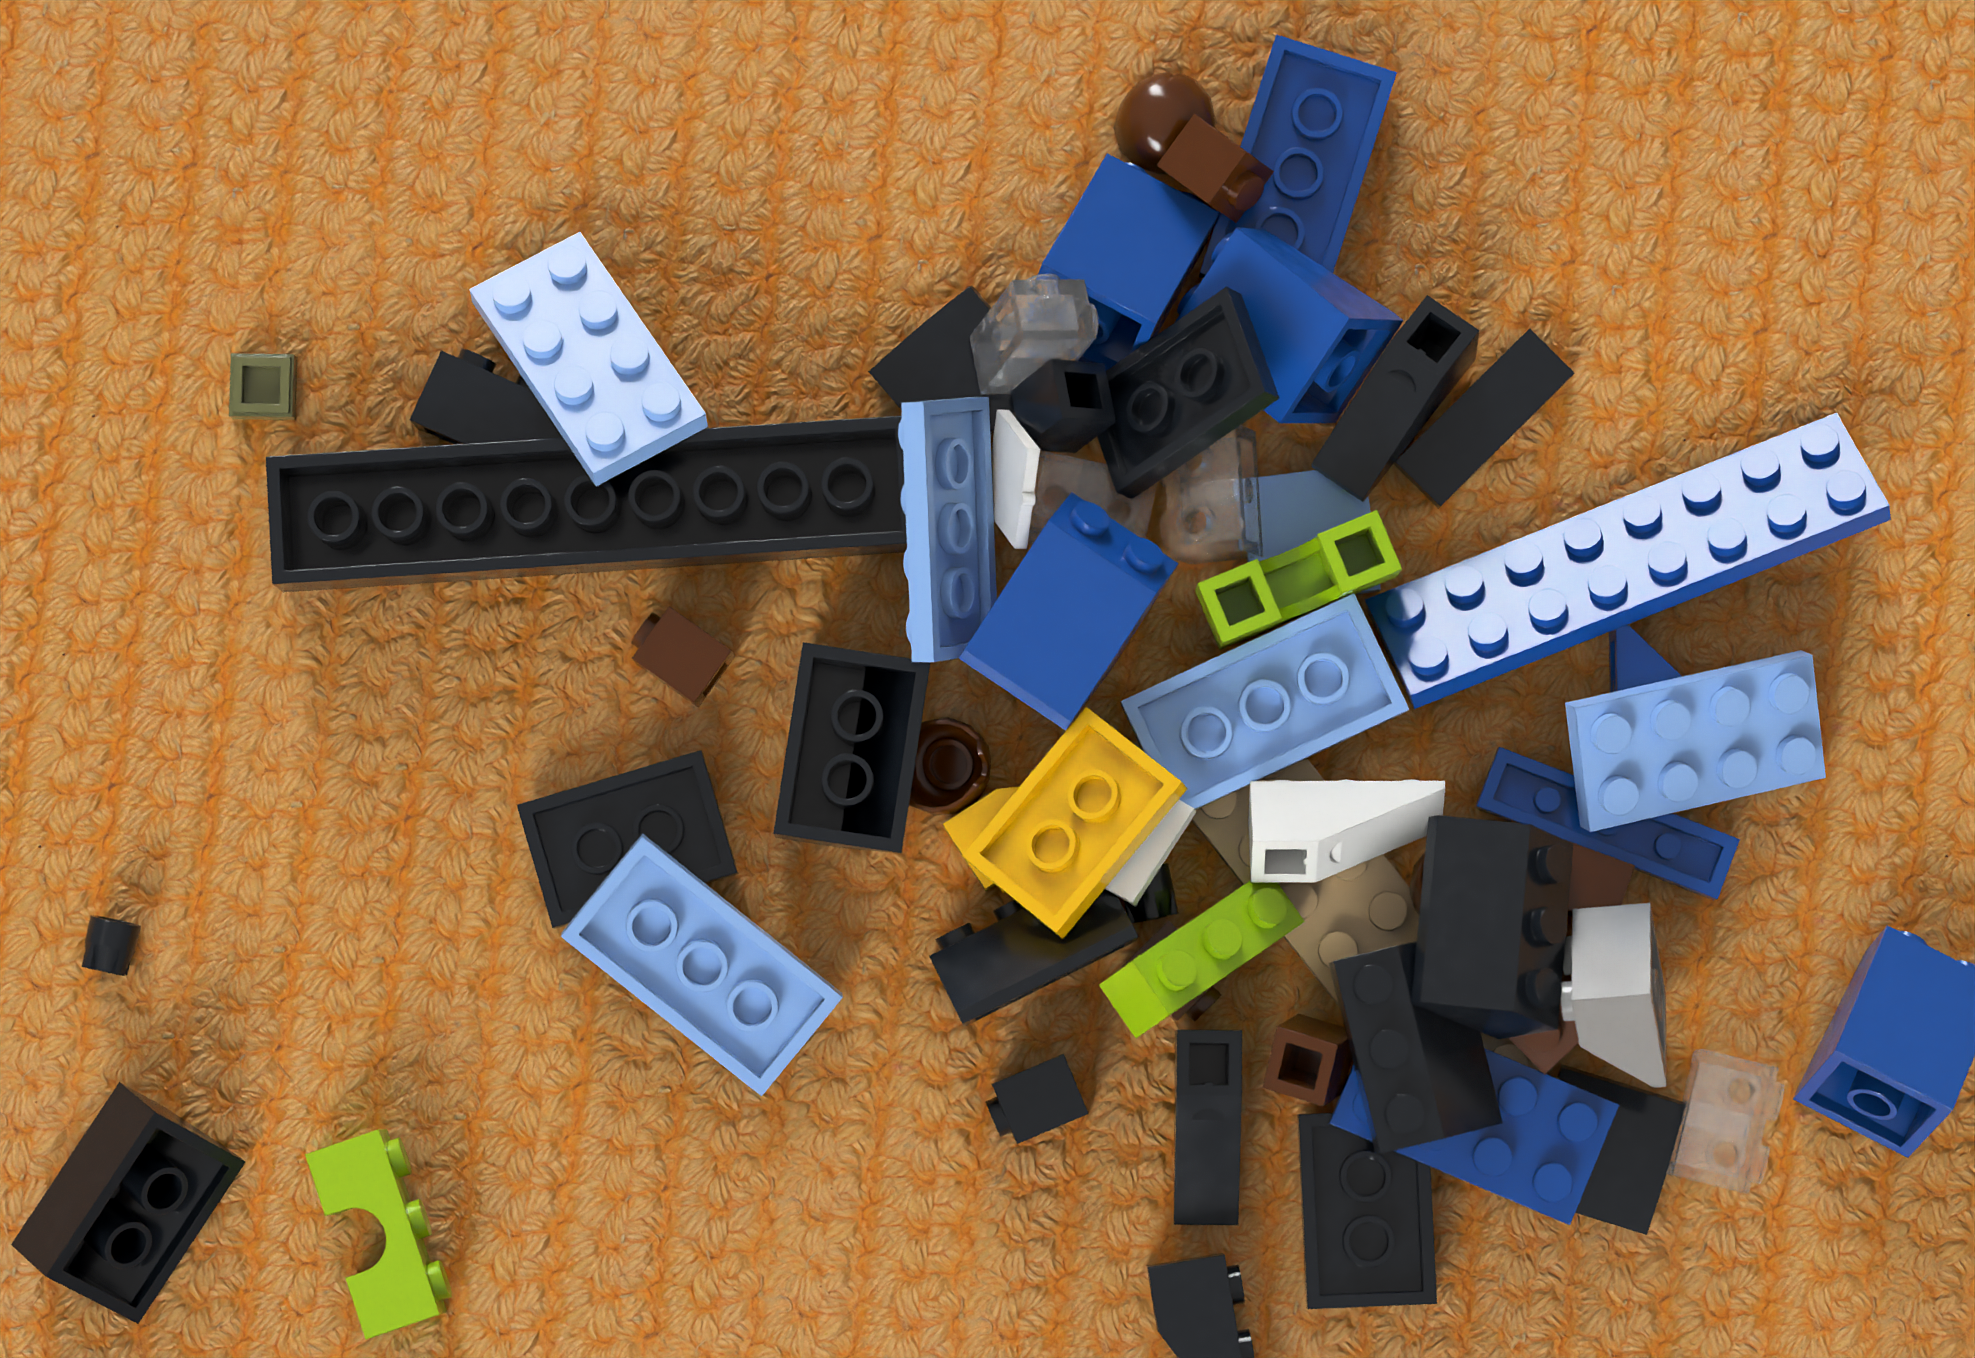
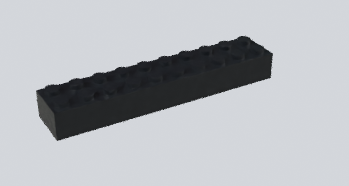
[266,416,907,592]

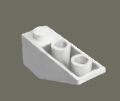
[1248,779,1445,883]

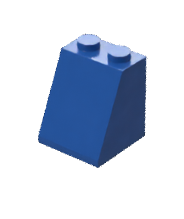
[1017,153,1220,370]
[1175,227,1404,423]
[959,492,1179,731]
[1793,925,1975,1158]

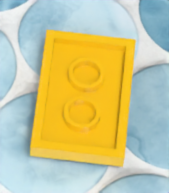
[962,707,1187,939]

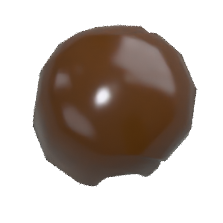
[1114,72,1217,174]
[909,717,991,816]

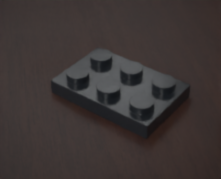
[1097,286,1280,499]
[517,750,739,929]
[1297,1113,1437,1309]

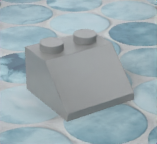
[1561,903,1667,1088]

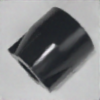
[1124,863,1179,923]
[82,915,141,976]

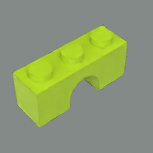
[1195,510,1402,650]
[1099,880,1305,1038]
[305,1129,452,1340]

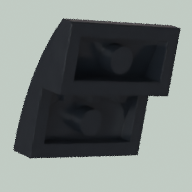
[868,286,1041,435]
[1557,1064,1685,1235]

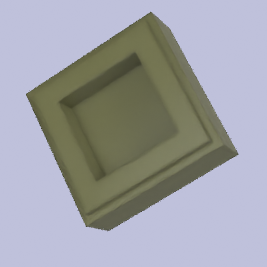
[229,353,297,420]

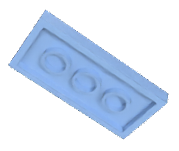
[469,232,708,486]
[898,397,997,662]
[1120,593,1409,810]
[1565,650,1826,832]
[561,833,843,1096]

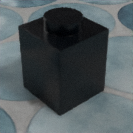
[1011,359,1116,453]
[985,1054,1089,1144]

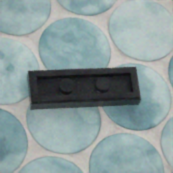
[1394,328,1574,509]

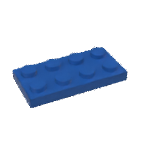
[1199,34,1397,278]
[1328,1048,1619,1225]

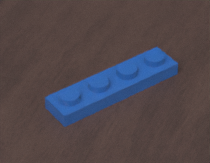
[1475,747,1740,900]

